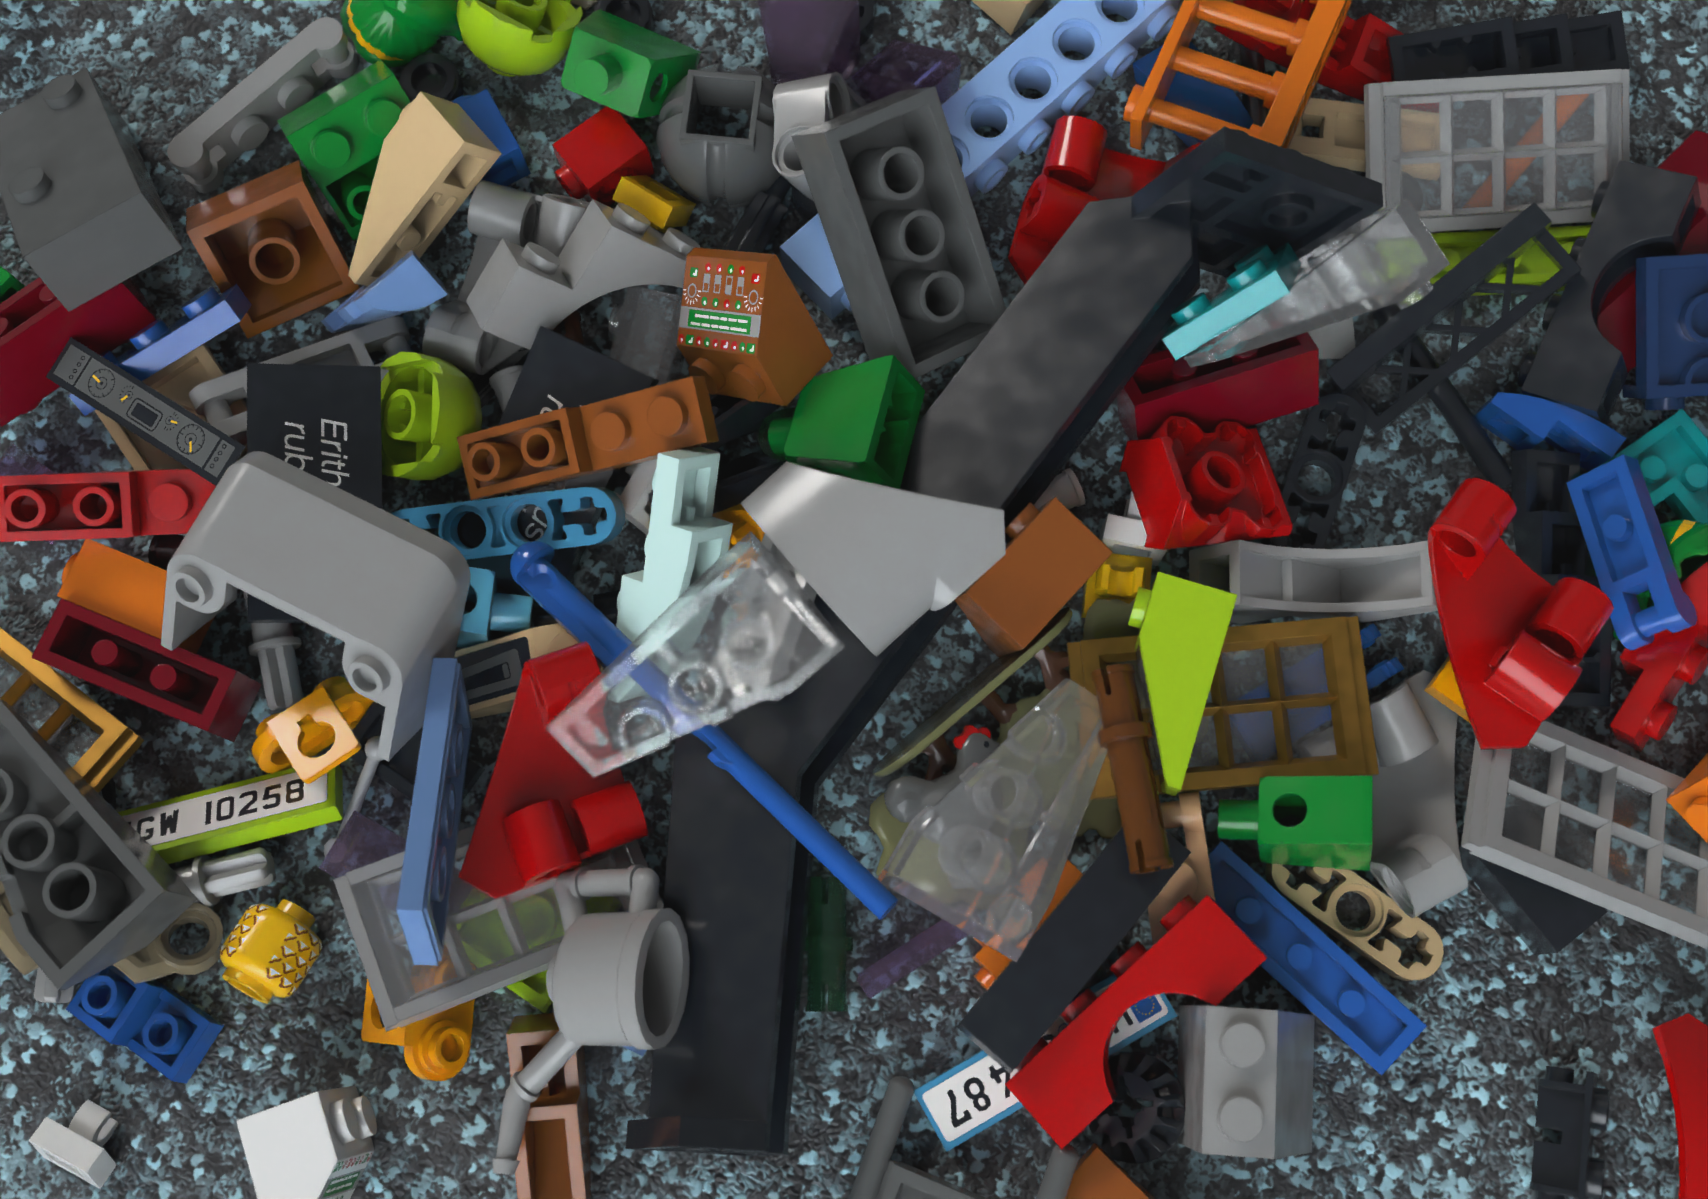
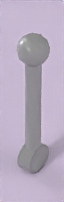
[323,736,384,863]

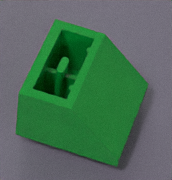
[277,60,411,241]

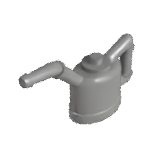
[492,865,690,1175]

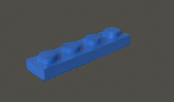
[1209,840,1427,1076]

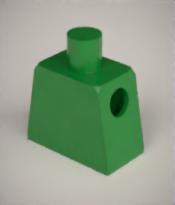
[561,9,701,118]
[768,355,925,489]
[1218,776,1373,871]

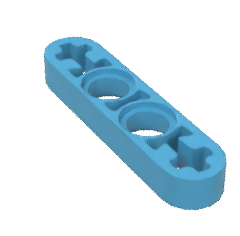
[391,487,626,560]

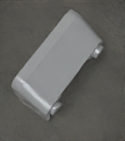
[161,451,470,761]

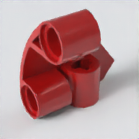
[1008,115,1203,285]

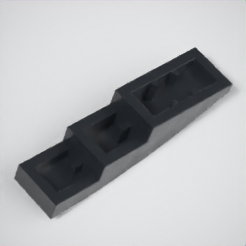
[1386,10,1630,82]
[1511,449,1612,707]
[956,827,1191,1074]

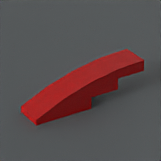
[1213,0,1453,113]

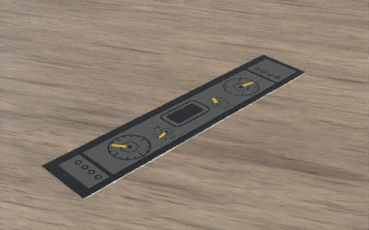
[46,337,245,486]

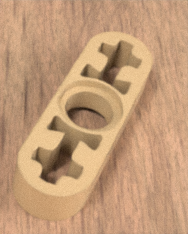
[1265,863,1444,981]

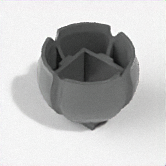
[656,64,781,208]

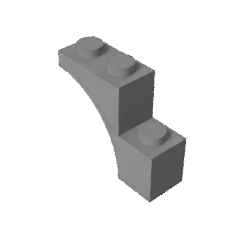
[466,199,700,350]
[1189,539,1438,624]

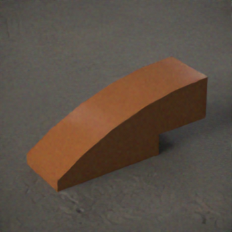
[506,1013,591,1199]

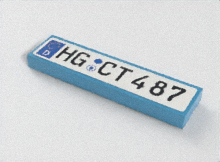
[914,973,1177,1152]

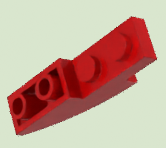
[0,468,216,542]
[1610,562,1708,752]

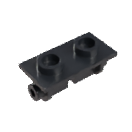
[1529,1066,1610,1199]

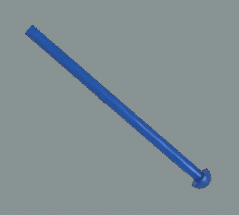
[510,541,899,920]

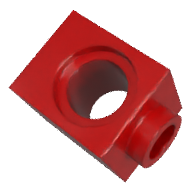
[552,106,654,206]

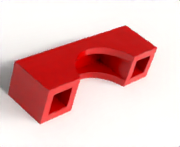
[1005,894,1268,1149]

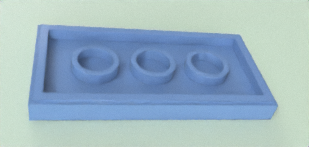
[396,658,472,966]

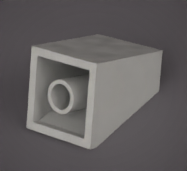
[1177,1005,1315,1159]

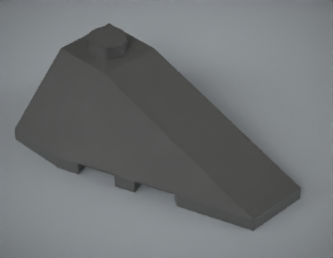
[0,699,198,990]

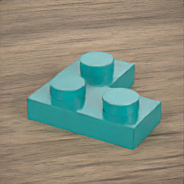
[1162,242,1302,360]
[1600,409,1708,523]

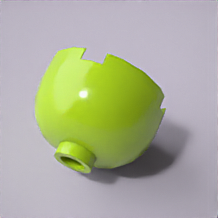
[456,0,583,77]
[381,351,483,480]

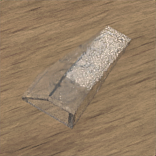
[1184,199,1450,367]
[878,678,1108,963]

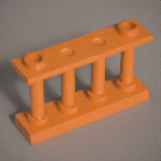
[1123,0,1353,151]

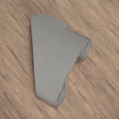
[422,180,590,375]
[741,461,1006,657]
[1297,670,1468,918]

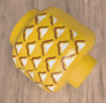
[220,899,322,1004]

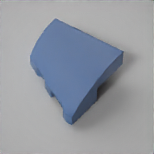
[321,250,448,333]

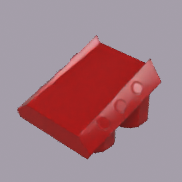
[1119,416,1293,550]

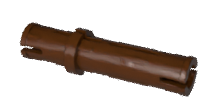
[1091,664,1174,874]

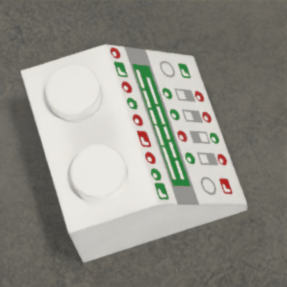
[236,1086,377,1199]

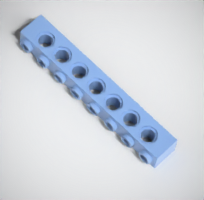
[780,0,1180,320]

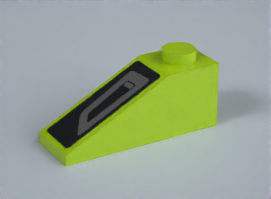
[1128,572,1237,796]

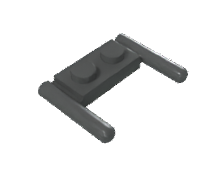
[848,1076,1079,1199]

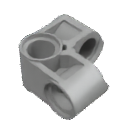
[772,72,866,201]

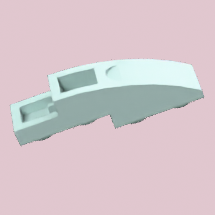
[608,446,733,702]

